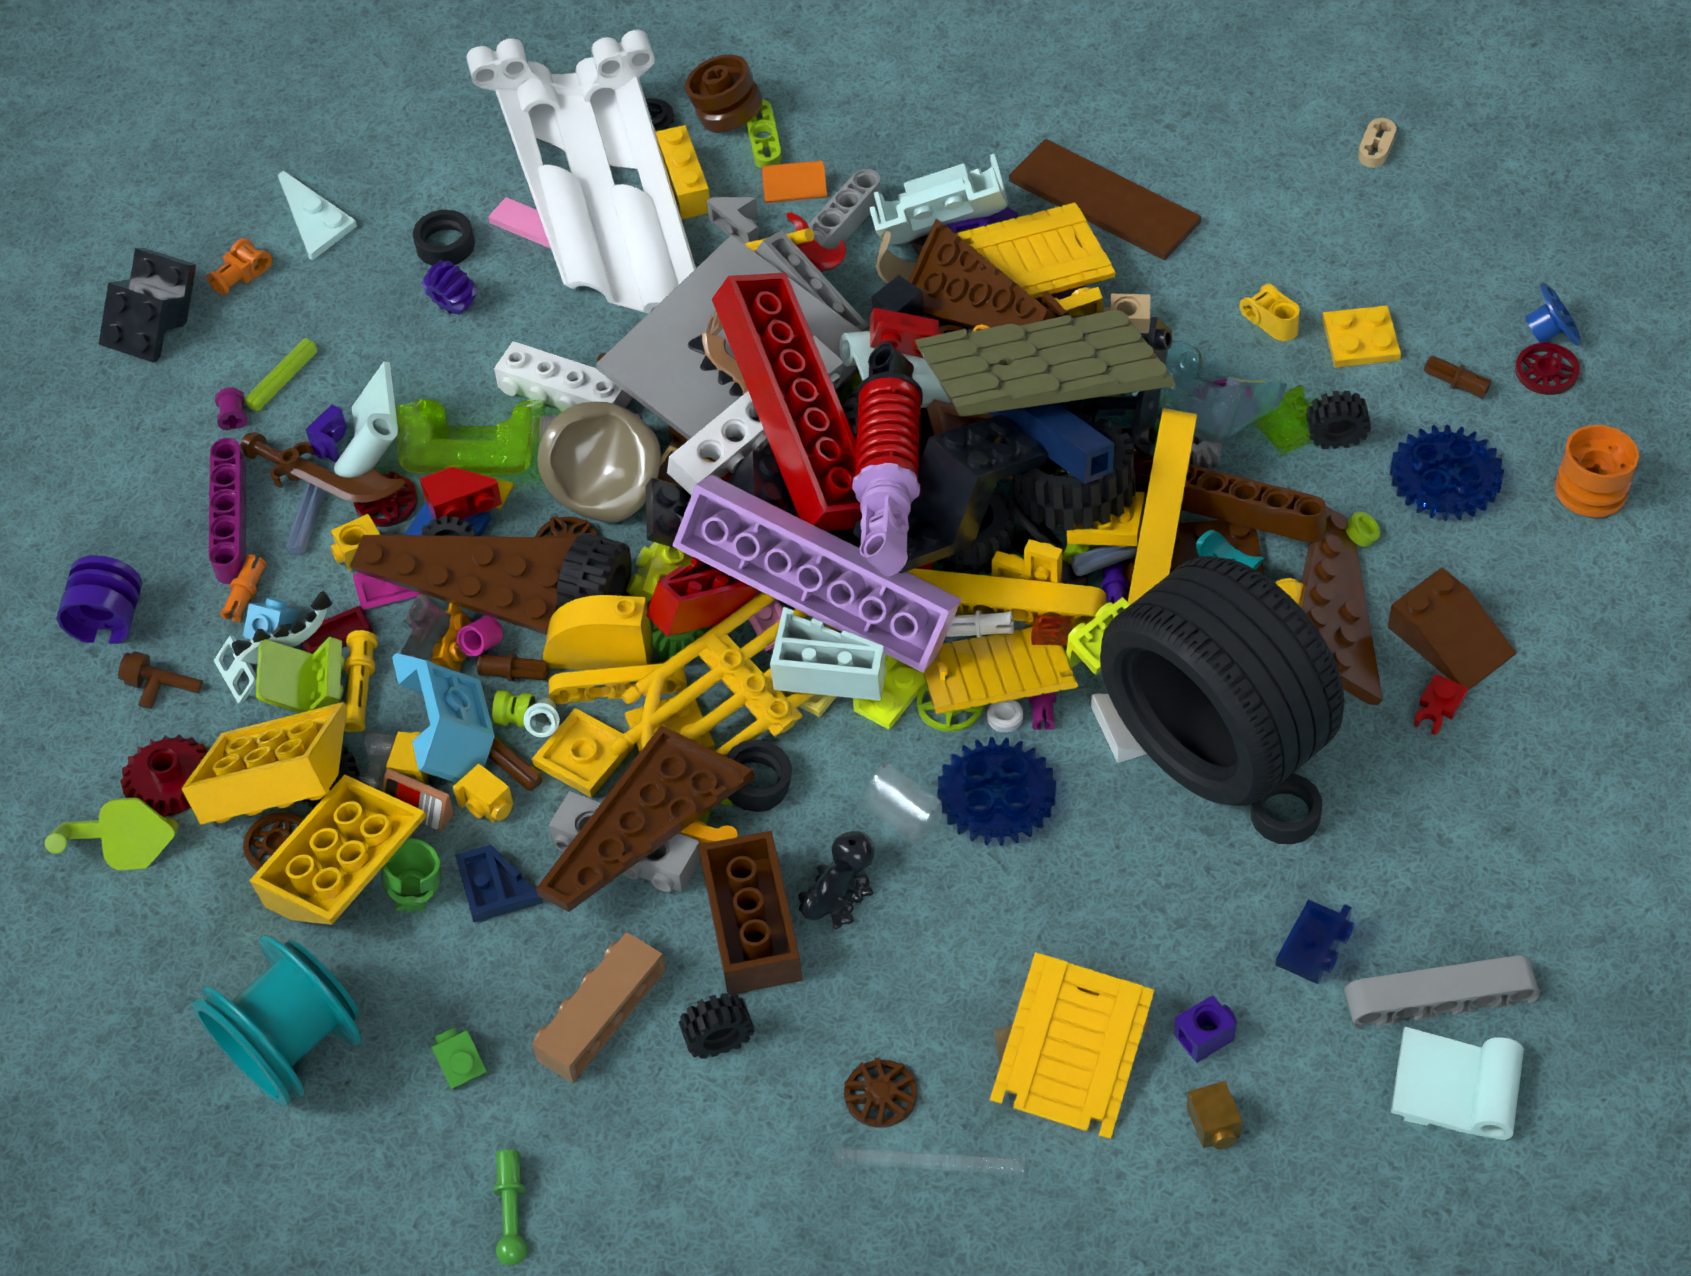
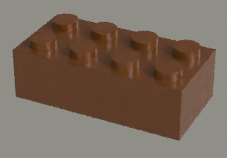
[698,830,802,995]

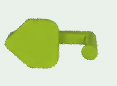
[45,798,179,870]

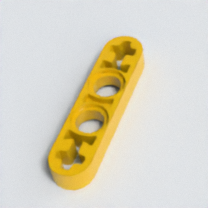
[548,663,687,704]

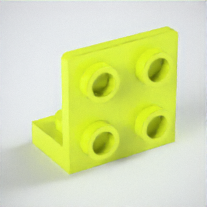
[1066,597,1130,675]

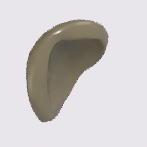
[537,402,661,523]

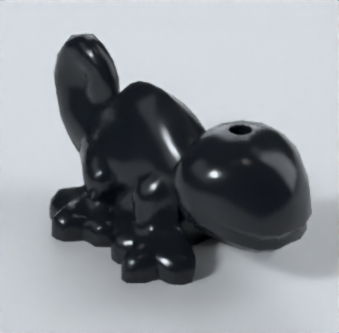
[798,831,875,929]

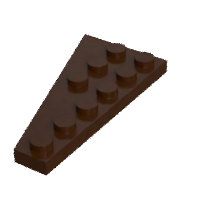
[908,218,1055,329]
[1298,506,1383,705]
[350,535,576,635]
[536,725,754,912]

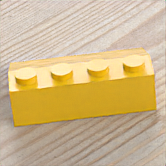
[181,702,347,825]
[249,775,427,925]

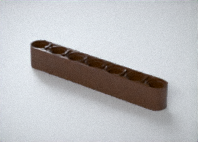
[1134,451,1327,542]

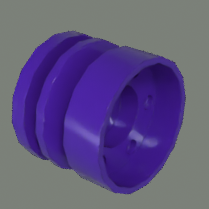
[56,555,143,644]

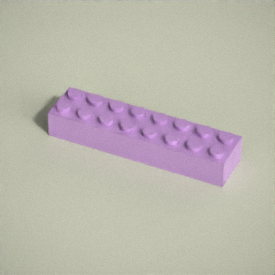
[672,475,962,673]

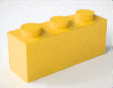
[655,125,710,220]

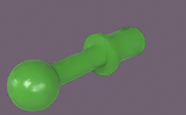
[493,1149,528,1265]

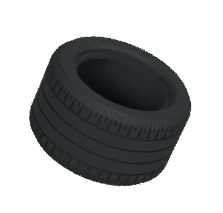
[1100,556,1344,806]

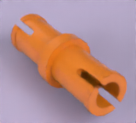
[220,555,267,623]

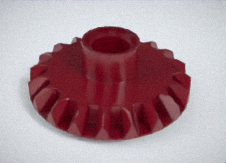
[120,734,208,816]

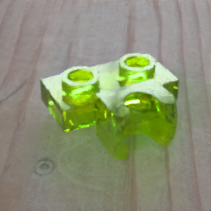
[1252,385,1313,455]

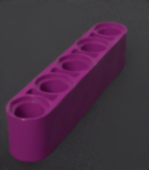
[208,438,246,584]

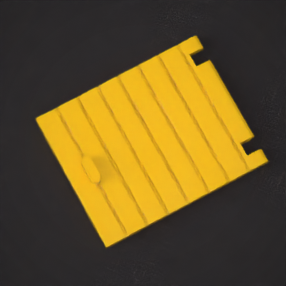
[956,202,1116,298]
[923,624,1078,714]
[989,952,1154,1139]

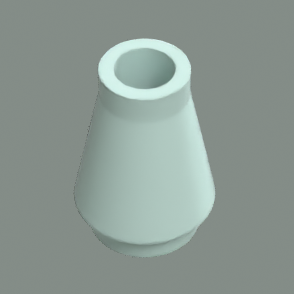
[524,698,560,737]

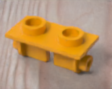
[428,603,471,672]

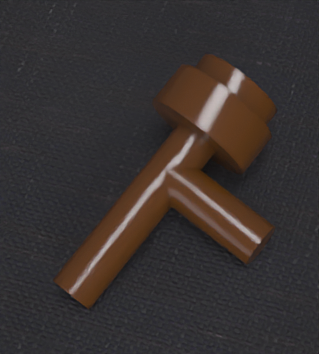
[118,651,203,709]

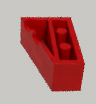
[646,558,757,636]

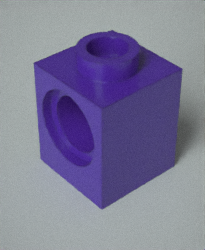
[1174,995,1237,1063]

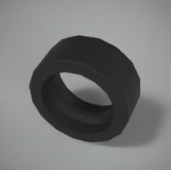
[412,209,475,266]
[726,739,792,812]
[1251,774,1322,845]

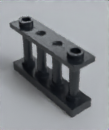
[1068,317,1173,457]

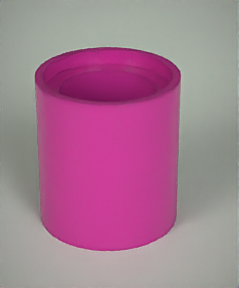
[457,616,503,656]

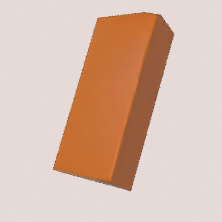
[762,161,827,203]

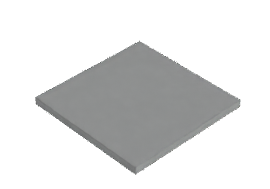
[596,235,862,474]

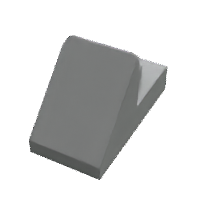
[707,197,759,243]

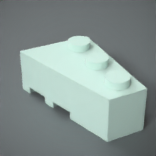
[770,607,886,701]

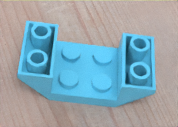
[392,653,495,783]

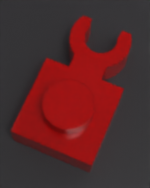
[1414,673,1469,735]

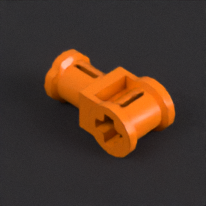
[206,238,272,296]

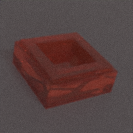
[1031,615,1073,646]

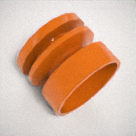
[1554,425,1640,517]

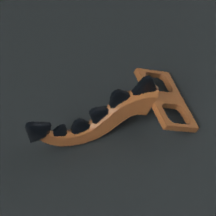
[688,310,748,397]

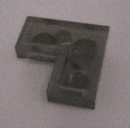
[400,593,452,662]

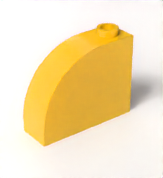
[543,595,653,670]

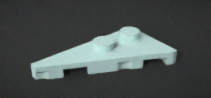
[278,171,357,261]

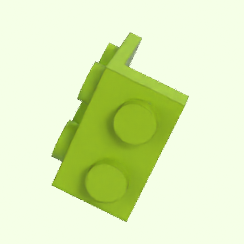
[256,637,345,713]

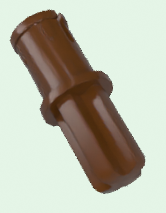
[1424,356,1492,400]
[477,653,549,681]

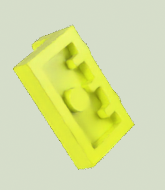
[853,653,926,730]

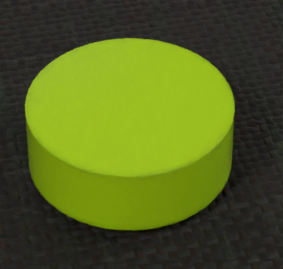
[1345,512,1380,547]

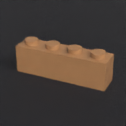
[532,932,666,1083]

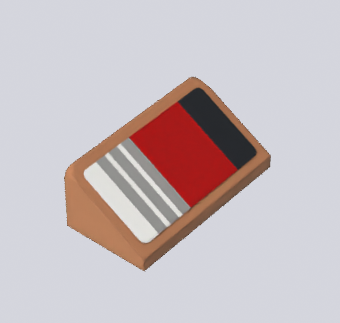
[382,769,454,831]

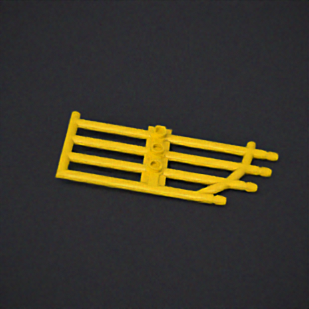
[609,592,842,756]

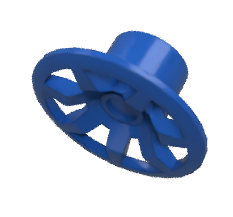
[1525,282,1581,346]

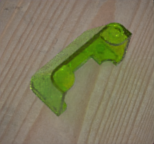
[397,399,545,474]

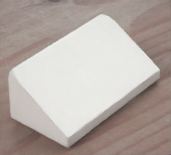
[1091,693,1147,763]

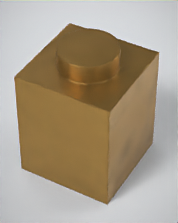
[1186,1081,1242,1149]

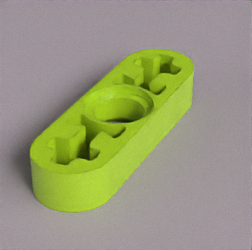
[746,99,782,169]

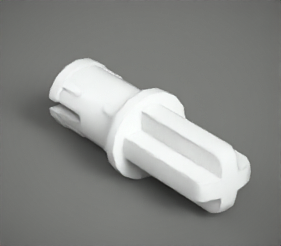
[946,610,1014,638]

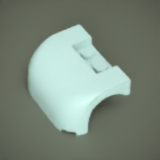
[870,154,1008,245]

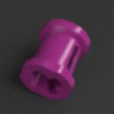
[215,387,247,431]

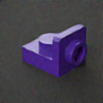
[305,404,347,462]

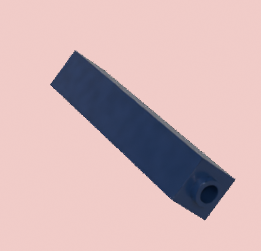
[989,403,1115,484]

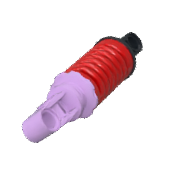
[852,342,923,576]

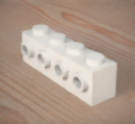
[494,341,632,412]

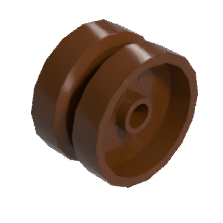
[685,54,762,132]

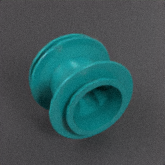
[191,935,362,1107]

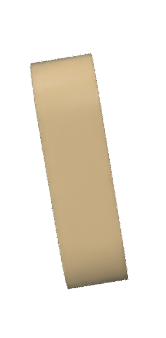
[1358,118,1396,168]

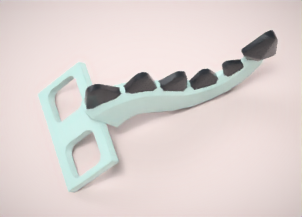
[214,591,333,704]

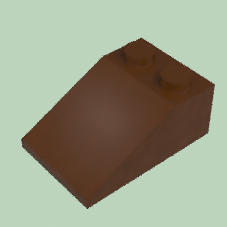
[1388,567,1516,691]

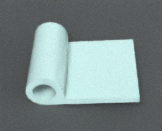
[839,331,951,408]
[334,361,398,478]
[1390,1027,1524,1140]

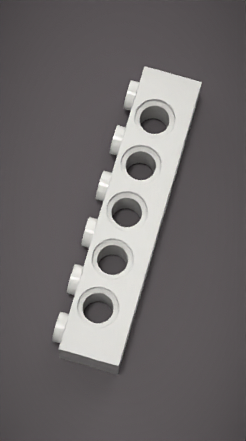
[667,336,844,496]

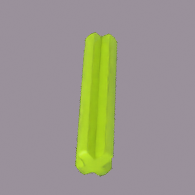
[245,338,318,411]

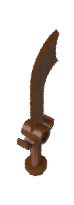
[240,432,405,502]

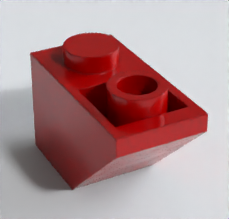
[420,467,502,519]

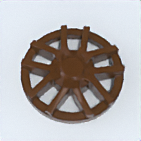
[844,1057,917,1128]

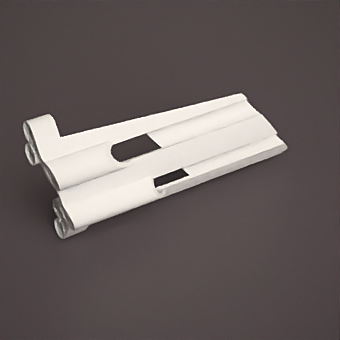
[466,30,696,314]

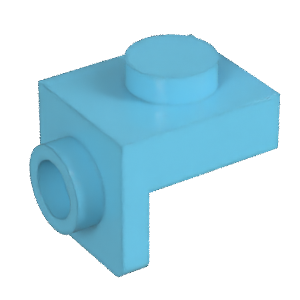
[243,597,298,640]

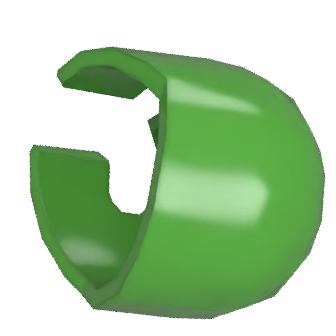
[381,838,442,913]

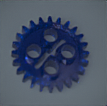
[1390,425,1504,521]
[937,737,1056,846]

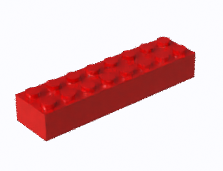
[711,273,862,532]

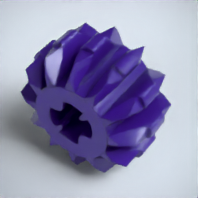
[421,260,478,315]

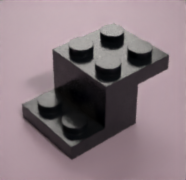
[98,247,197,362]

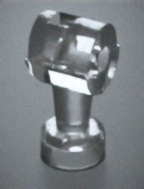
[357,733,396,791]

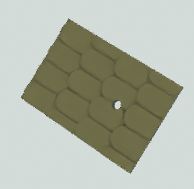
[914,310,1176,417]

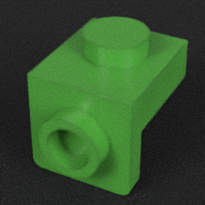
[430,1027,487,1089]

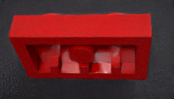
[870,308,943,358]

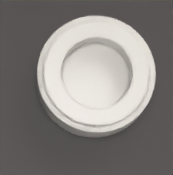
[987,700,1023,732]

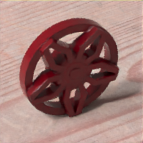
[1515,343,1580,395]
[354,472,418,527]

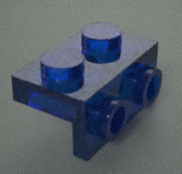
[1275,899,1355,984]

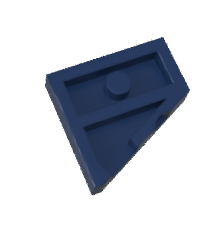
[455,845,543,922]

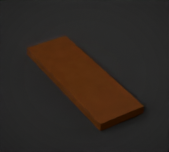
[1009,138,1201,261]

